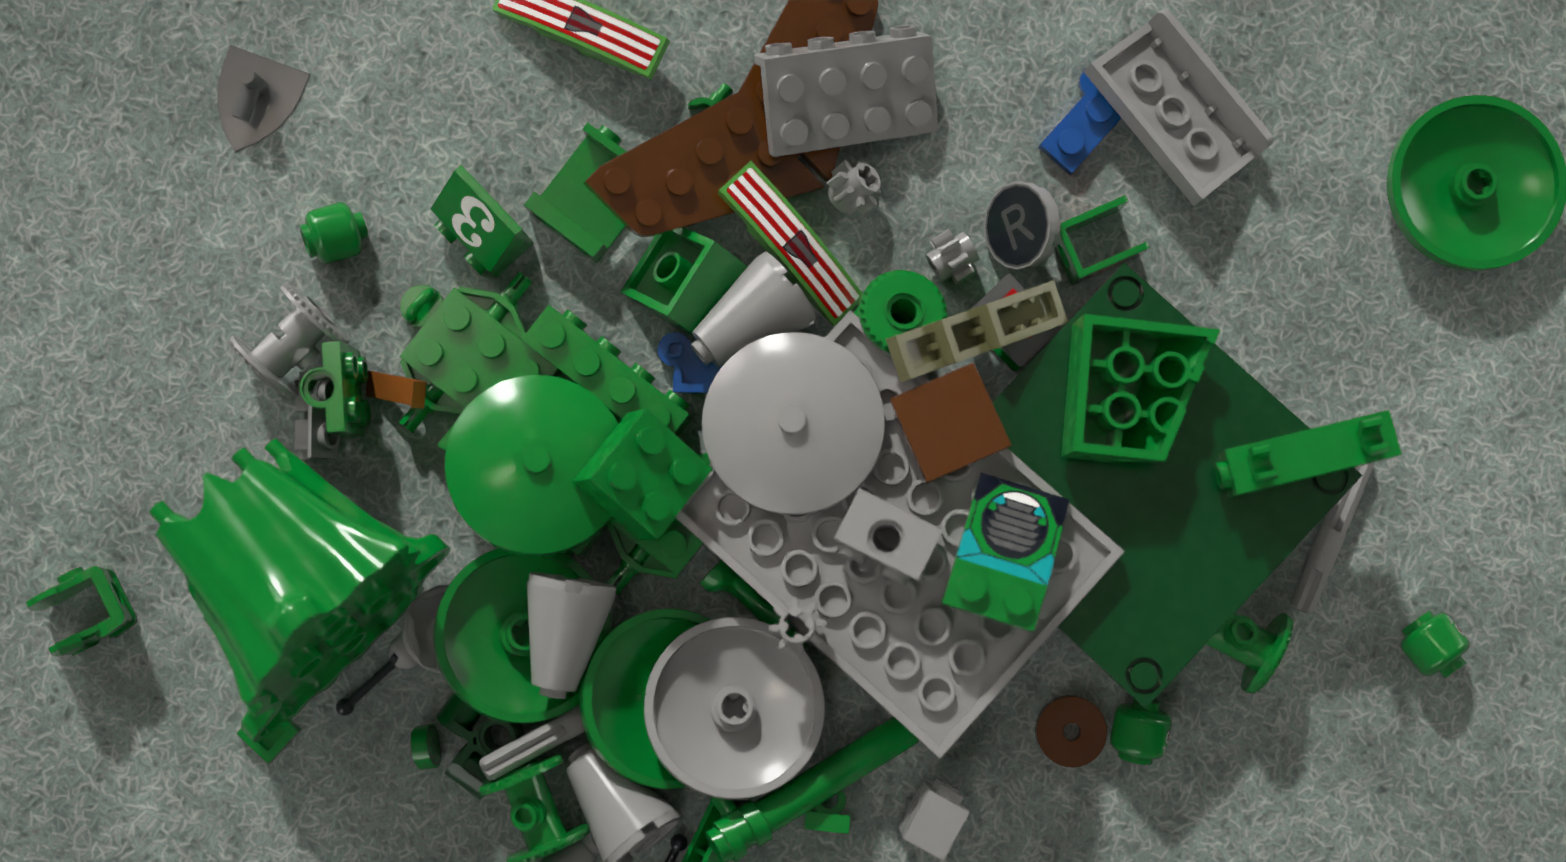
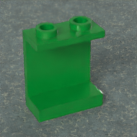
[524,122,627,263]

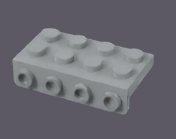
[1083,9,1274,206]
[754,25,938,157]

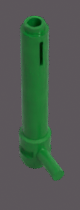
[705,716,919,862]

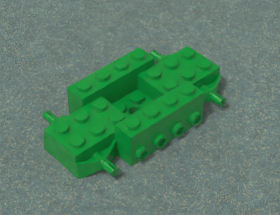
[399,271,711,595]

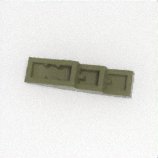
[886,280,1068,382]

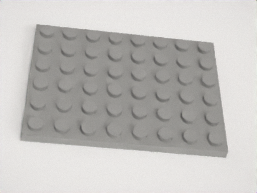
[676,310,1124,758]

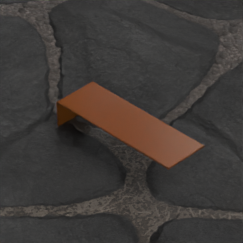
[366,370,426,408]

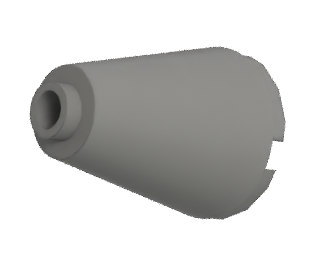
[690,251,816,368]
[527,572,616,699]
[566,743,682,862]

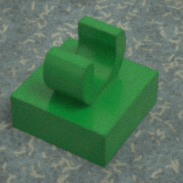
[803,792,850,834]

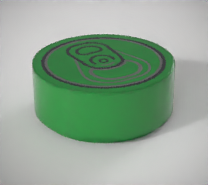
[410,724,442,770]

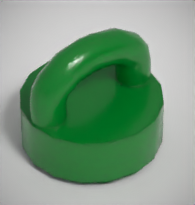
[400,285,444,329]

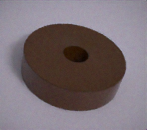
[1035,695,1107,767]

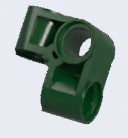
[436,692,523,800]

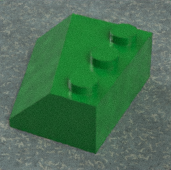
[1061,314,1221,462]

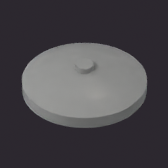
[702,332,885,515]
[644,617,825,800]

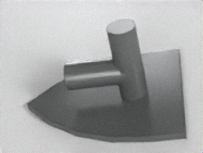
[217,45,310,151]

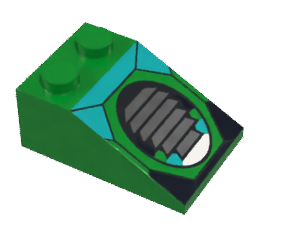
[941,472,1070,632]

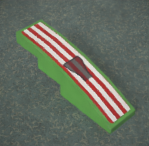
[492,0,670,80]
[718,161,863,327]

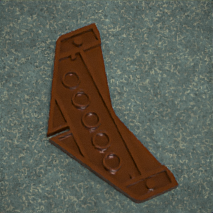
[583,0,878,237]

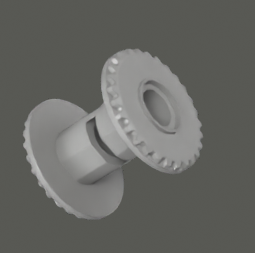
[228,282,350,400]

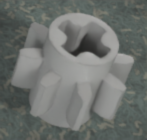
[827,160,881,215]
[925,229,980,285]
[768,596,827,655]

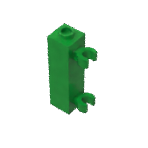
[1214,410,1402,498]

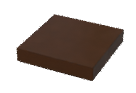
[890,362,1012,484]

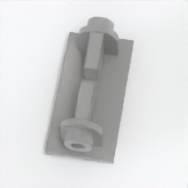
[294,369,341,459]

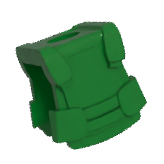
[26,566,137,656]

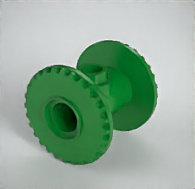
[854,270,947,354]
[1206,613,1294,694]
[479,754,590,862]

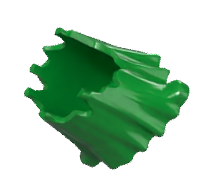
[149,439,450,742]

